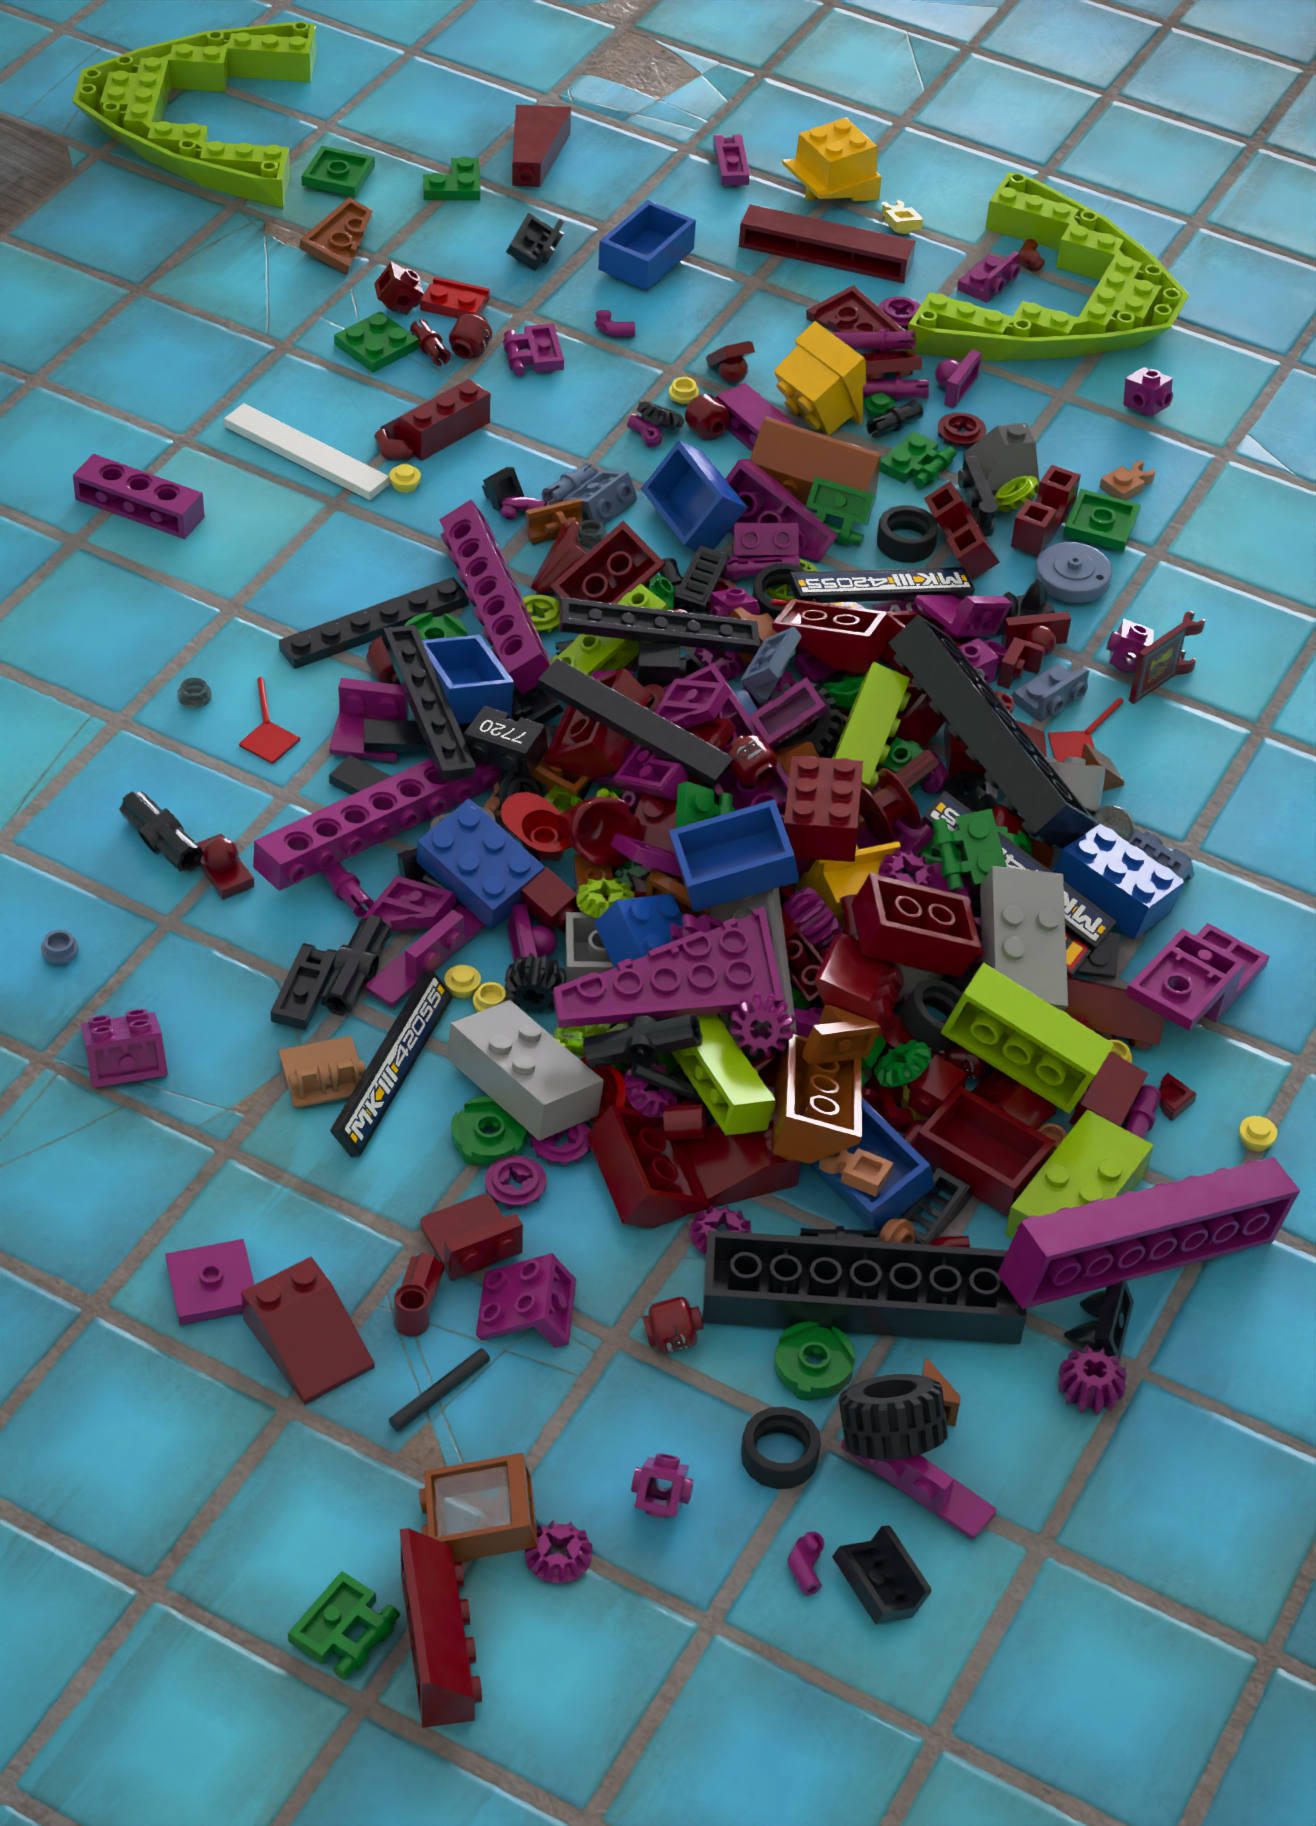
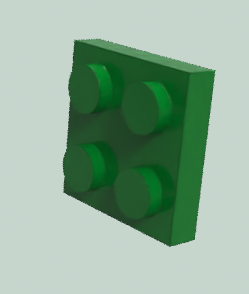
[301,146,375,197]
[334,311,419,372]
[1063,489,1141,552]

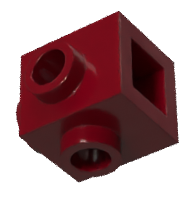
[374,262,424,315]

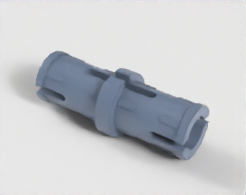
[541,463,598,505]

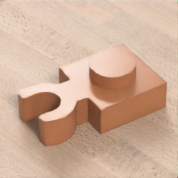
[1099,461,1155,500]
[818,1148,893,1197]

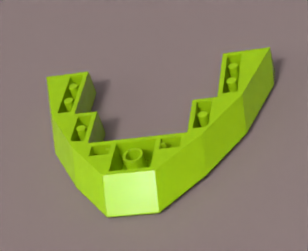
[72,21,317,209]
[905,171,1189,362]

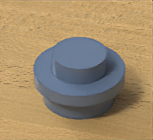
[41,930,78,964]

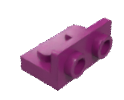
[957,251,1020,303]
[732,523,799,558]

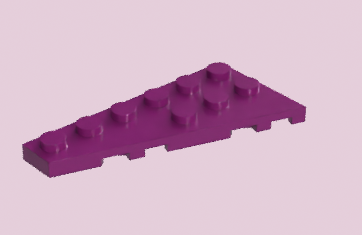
[553,906,784,1028]

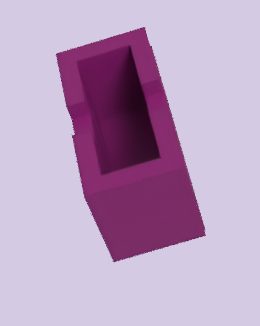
[749,677,829,749]

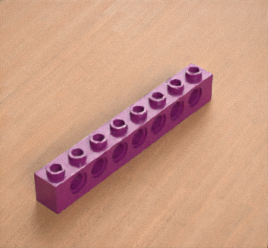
[439,499,552,695]
[253,758,501,891]

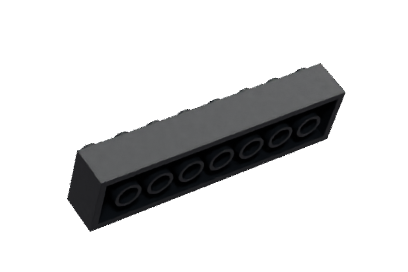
[889,615,1097,850]
[702,1230,1027,1344]

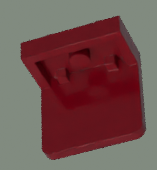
[420,1194,523,1281]

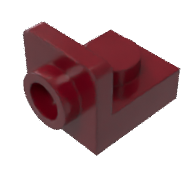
[997,637,1045,689]

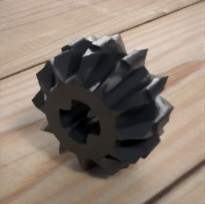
[505,953,567,1013]

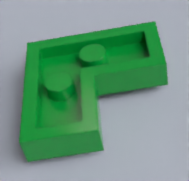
[423,157,480,200]

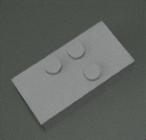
[980,866,1068,1011]
[447,1000,604,1141]

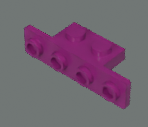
[366,905,486,1007]
[841,1439,996,1540]

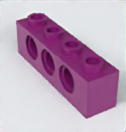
[73,454,205,539]

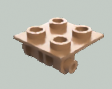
[278,1036,366,1109]

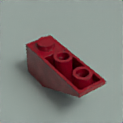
[781,907,823,1004]

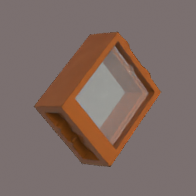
[419,1453,538,1562]

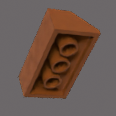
[750,417,881,506]
[772,1034,862,1164]

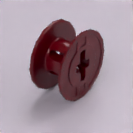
[859,769,921,844]

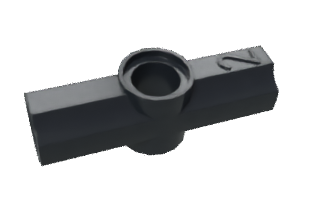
[119,791,204,872]
[322,915,391,1016]
[583,1014,703,1069]

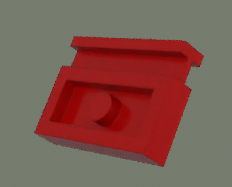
[420,277,490,319]

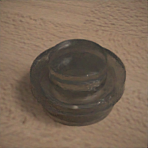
[577,520,607,549]
[177,678,212,709]

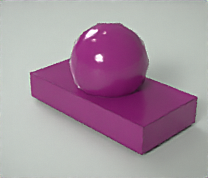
[935,349,982,408]
[507,904,557,962]

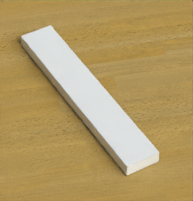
[224,403,390,500]

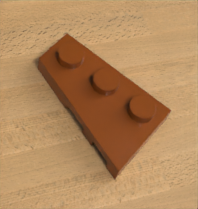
[299,197,373,275]

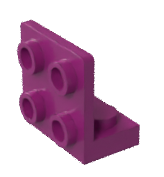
[914,595,1012,638]
[329,678,409,762]
[81,1009,168,1088]
[476,1253,576,1348]

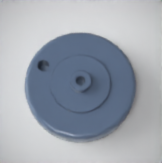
[1034,542,1112,603]

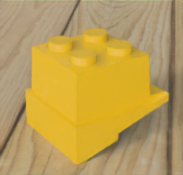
[782,118,881,201]
[774,321,866,436]
[795,841,901,933]

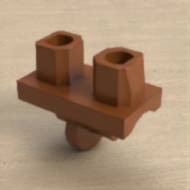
[525,498,585,544]

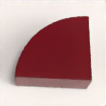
[1158,1073,1197,1121]

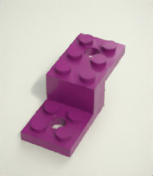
[1125,923,1270,1031]

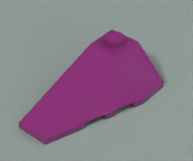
[725,459,838,562]

